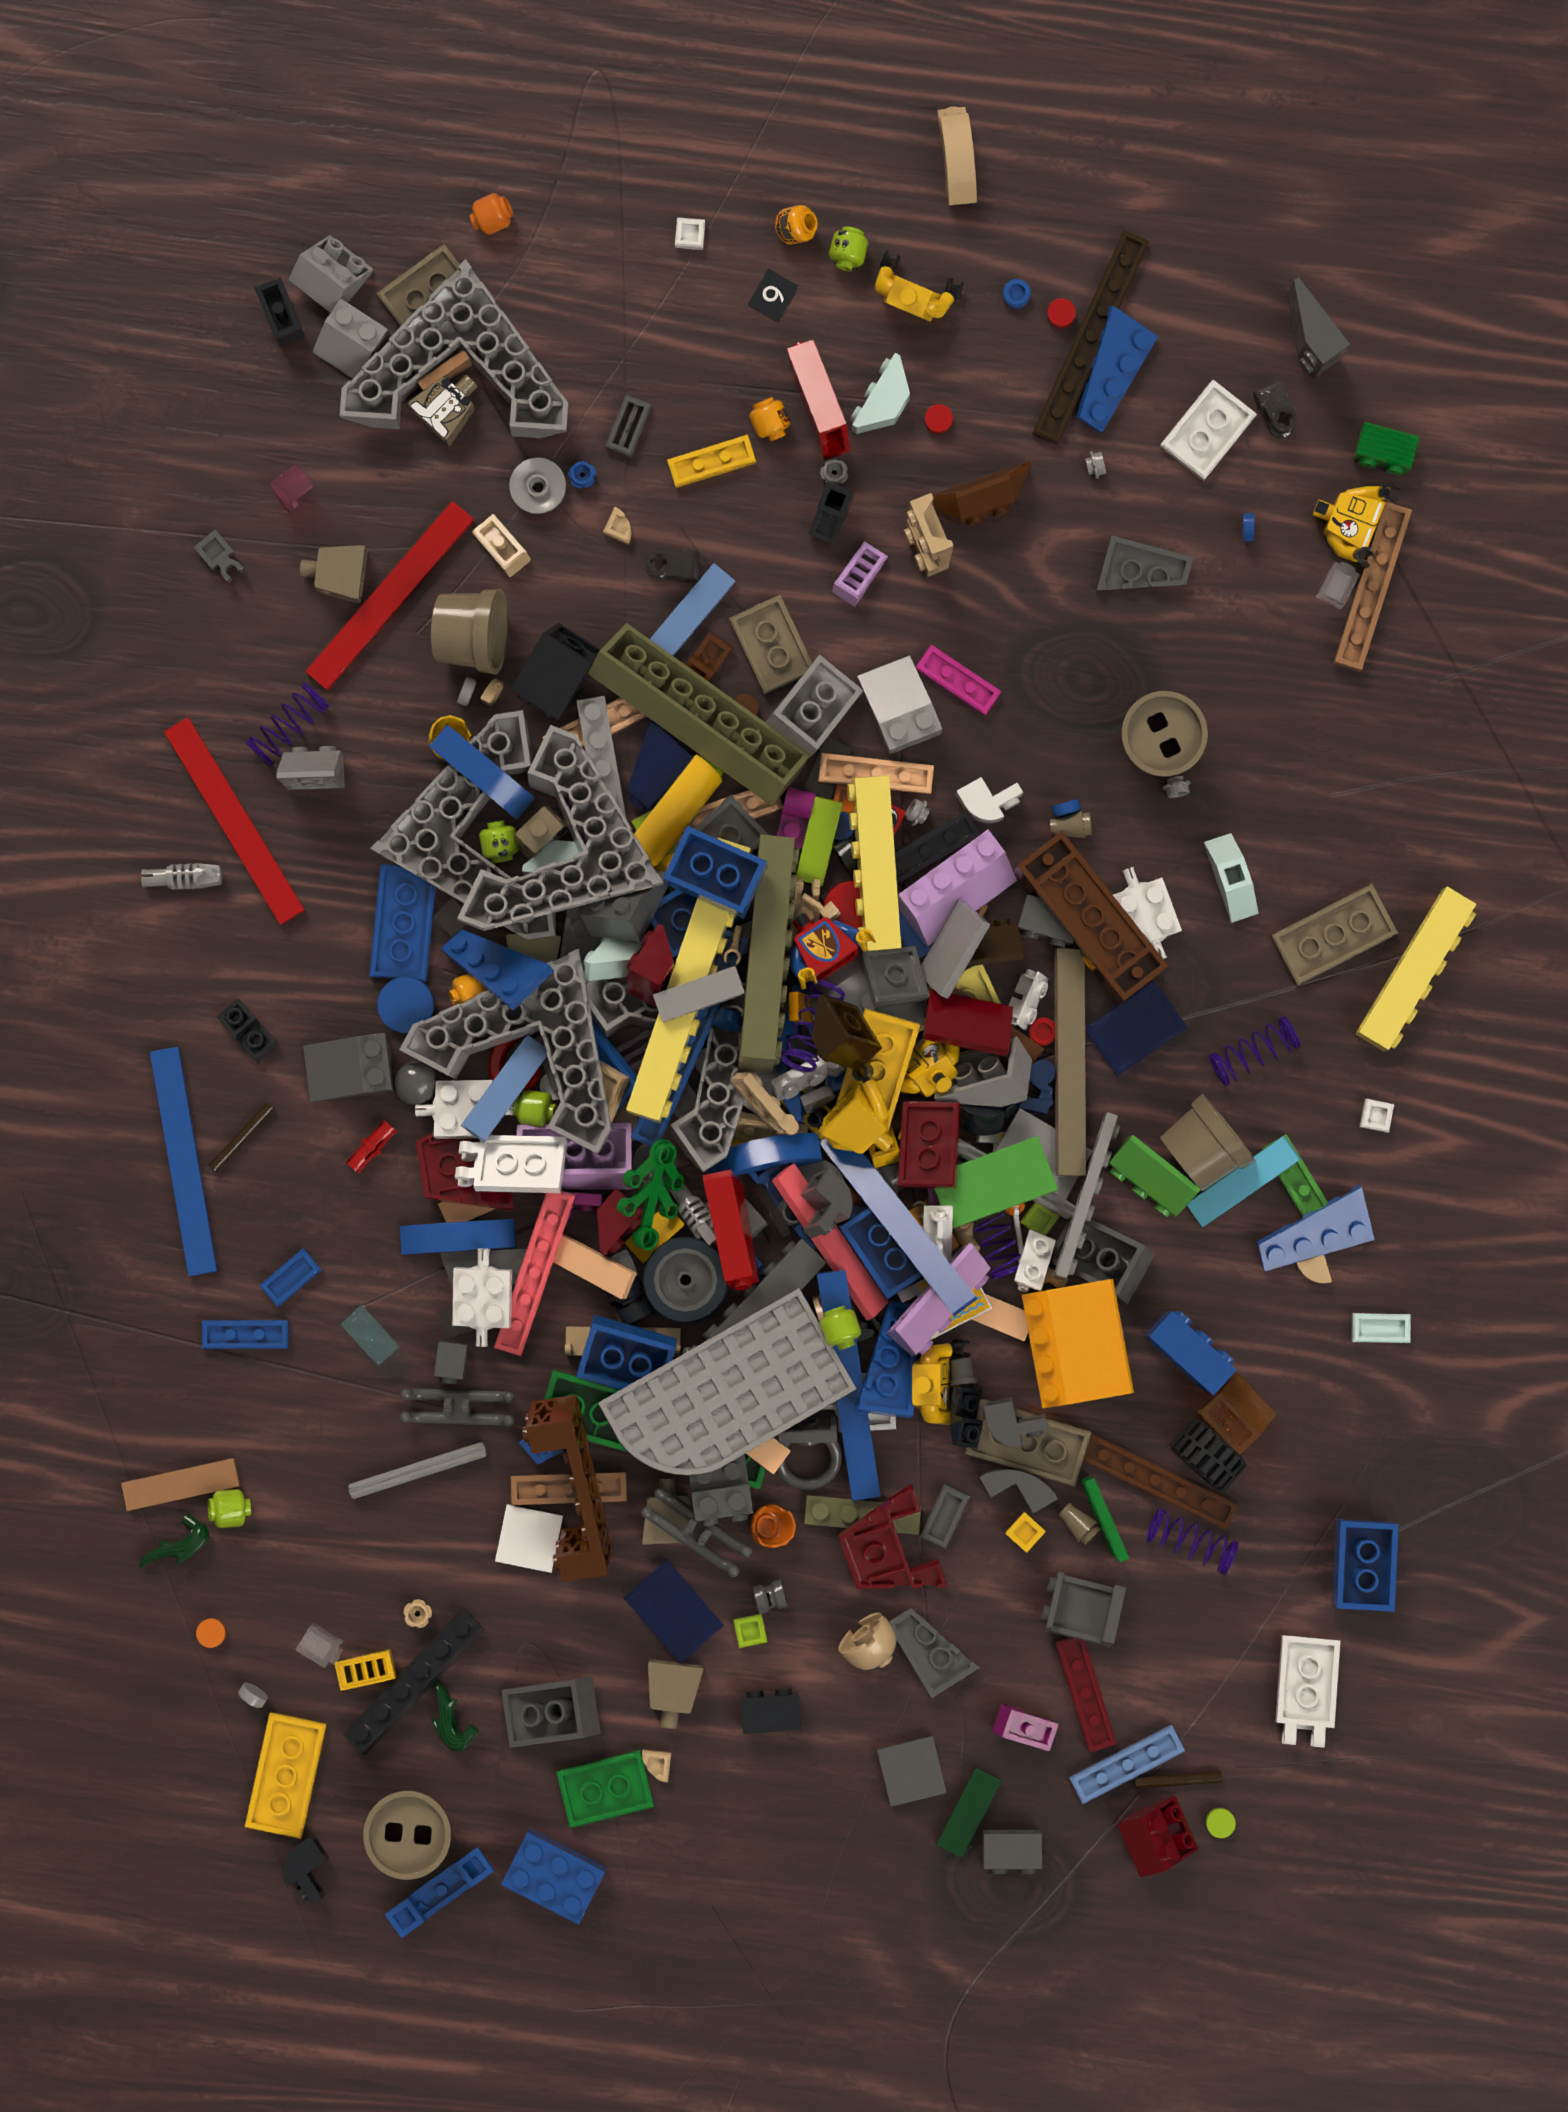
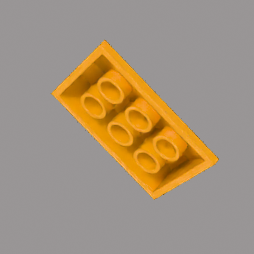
[1022,1279,1134,1409]

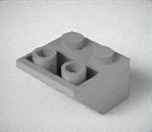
[288,235,374,313]

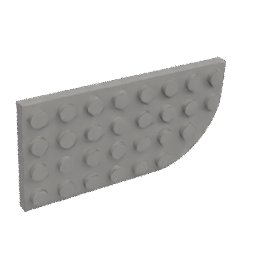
[597,1288,856,1475]

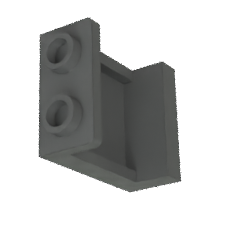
[1040,1571,1126,1648]

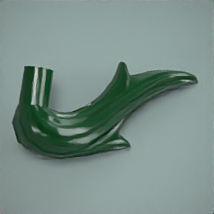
[139,1514,209,1568]
[431,1679,479,1752]

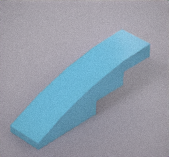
[1187,1136,1300,1227]

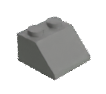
[313,298,391,379]

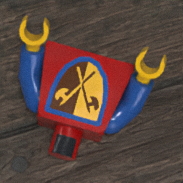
[790,913,876,989]

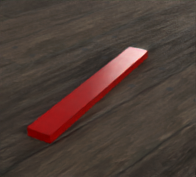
[305,501,474,691]
[164,717,306,925]

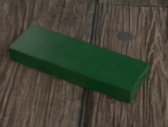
[936,1766,1002,1858]

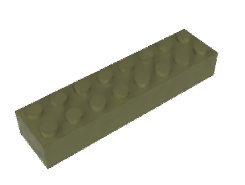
[588,623,810,806]
[738,834,799,1074]

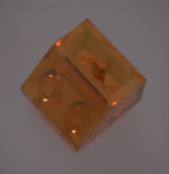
[1196,1373,1277,1454]

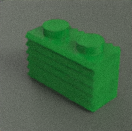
[1353,422,1420,476]

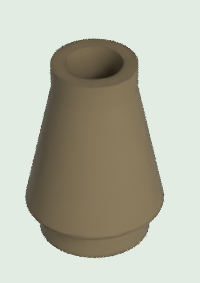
[1050,810,1092,838]
[1059,1503,1101,1546]

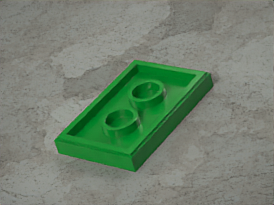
[1080,1475,1129,1563]
[556,1749,654,1828]

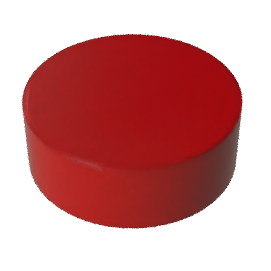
[1047,298,1076,329]
[924,404,953,434]
[1028,1017,1055,1046]

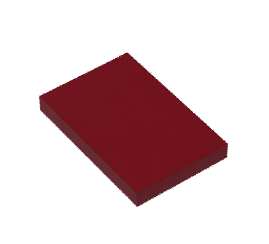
[923,989,1013,1057]
[898,1101,961,1189]

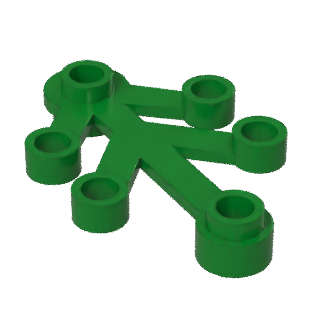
[617,1139,684,1251]

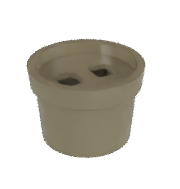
[431,589,508,675]
[1122,691,1208,777]
[1160,1093,1256,1191]
[363,1791,451,1880]

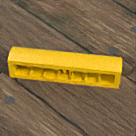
[634,754,722,869]

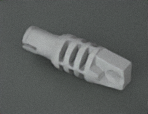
[141,863,222,890]
[667,1179,717,1248]

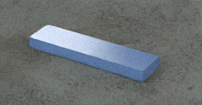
[650,563,736,656]
[461,1035,547,1143]
[1069,1725,1185,1804]

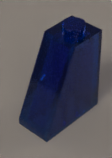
[627,721,693,812]

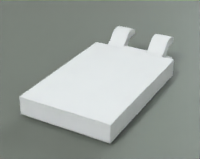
[455,1135,567,1193]
[1275,1635,1340,1748]

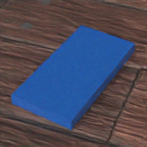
[369,864,436,982]

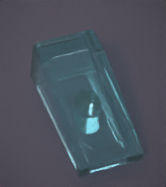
[341,1305,401,1366]

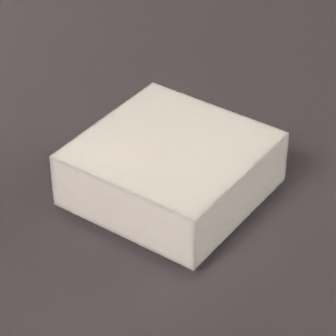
[675,218,705,250]
[1359,1099,1394,1133]

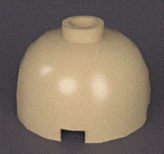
[838,1612,897,1670]

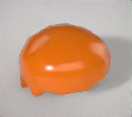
[749,1504,796,1549]

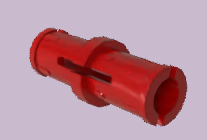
[346,1119,397,1174]

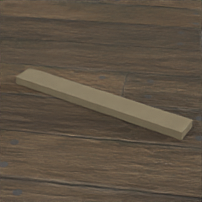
[1054,948,1086,1177]

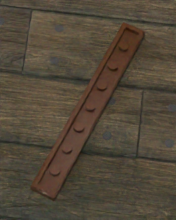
[1028,1404,1239,1531]

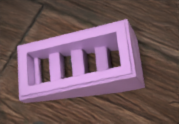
[832,541,888,606]

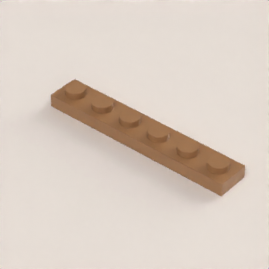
[1333,501,1412,672]

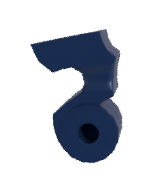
[1017,1060,1055,1116]

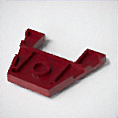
[416,1122,515,1210]
[838,1484,947,1589]

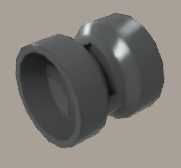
[753,1579,788,1614]

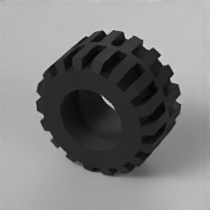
[1169,1418,1247,1492]

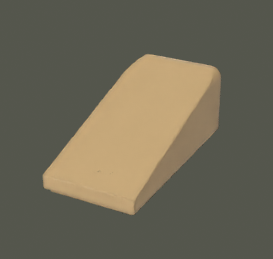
[471,514,531,577]

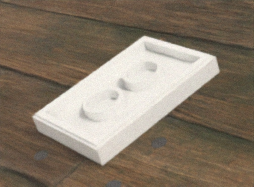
[1160,380,1257,481]

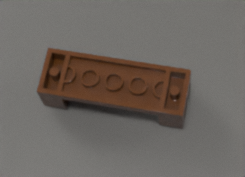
[1013,831,1169,1006]
[522,1394,613,1582]

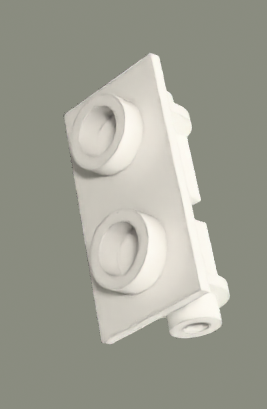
[1008,969,1049,1031]
[923,1205,953,1261]
[1014,1230,1056,1292]

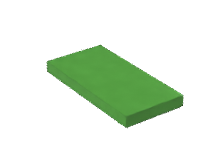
[934,1136,1058,1229]

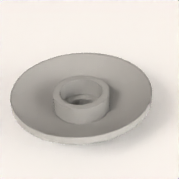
[509,458,566,514]

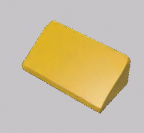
[625,1207,685,1264]

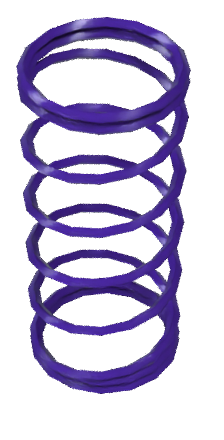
[245,682,329,767]
[781,980,845,1072]
[1209,1016,1301,1086]
[974,1210,1021,1280]
[1145,1508,1239,1575]

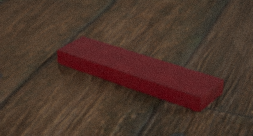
[1055,1637,1117,1753]

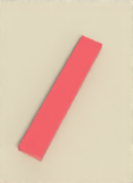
[772,1163,889,1321]
[494,1190,575,1356]

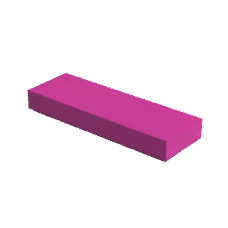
[915,645,1002,716]

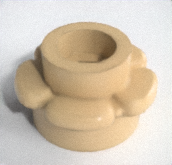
[403,1599,432,1628]

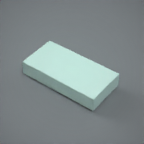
[1352,1313,1411,1343]

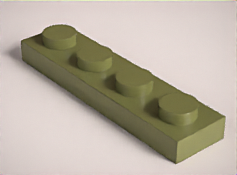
[804,1495,921,1535]

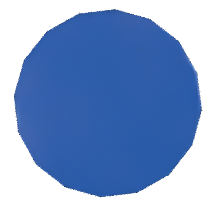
[377,976,435,1033]

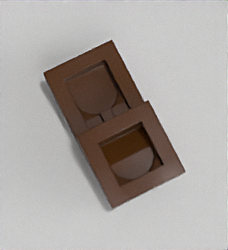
[686,631,734,682]

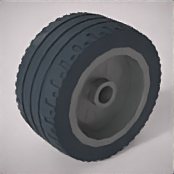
[643,1237,729,1323]

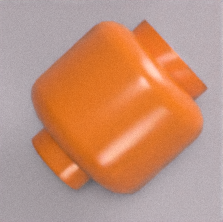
[469,193,513,235]

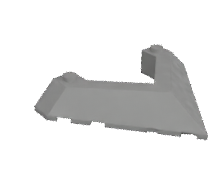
[339,259,569,438]
[370,710,556,940]
[457,725,663,931]
[399,949,612,1154]
[585,977,753,1172]

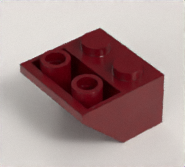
[626,924,674,1008]
[597,1189,643,1256]
[1117,1796,1198,1877]

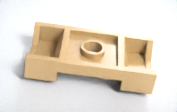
[903,493,953,577]

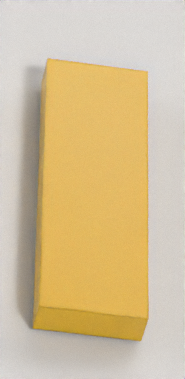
[667,435,756,488]

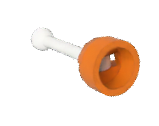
[1005,1203,1025,1262]

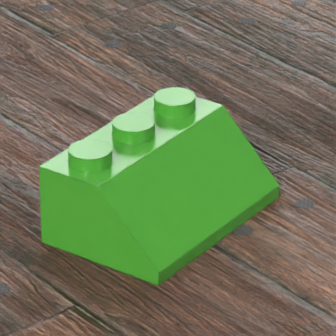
[1108,1135,1201,1218]

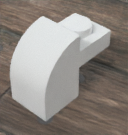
[955,777,1023,824]

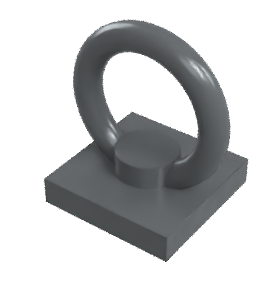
[777,1409,842,1490]

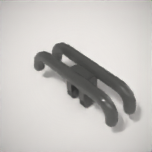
[400,1388,516,1426]
[641,1488,752,1577]

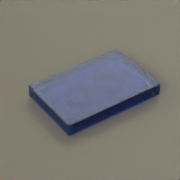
[1085,981,1187,1076]
[624,1559,724,1664]

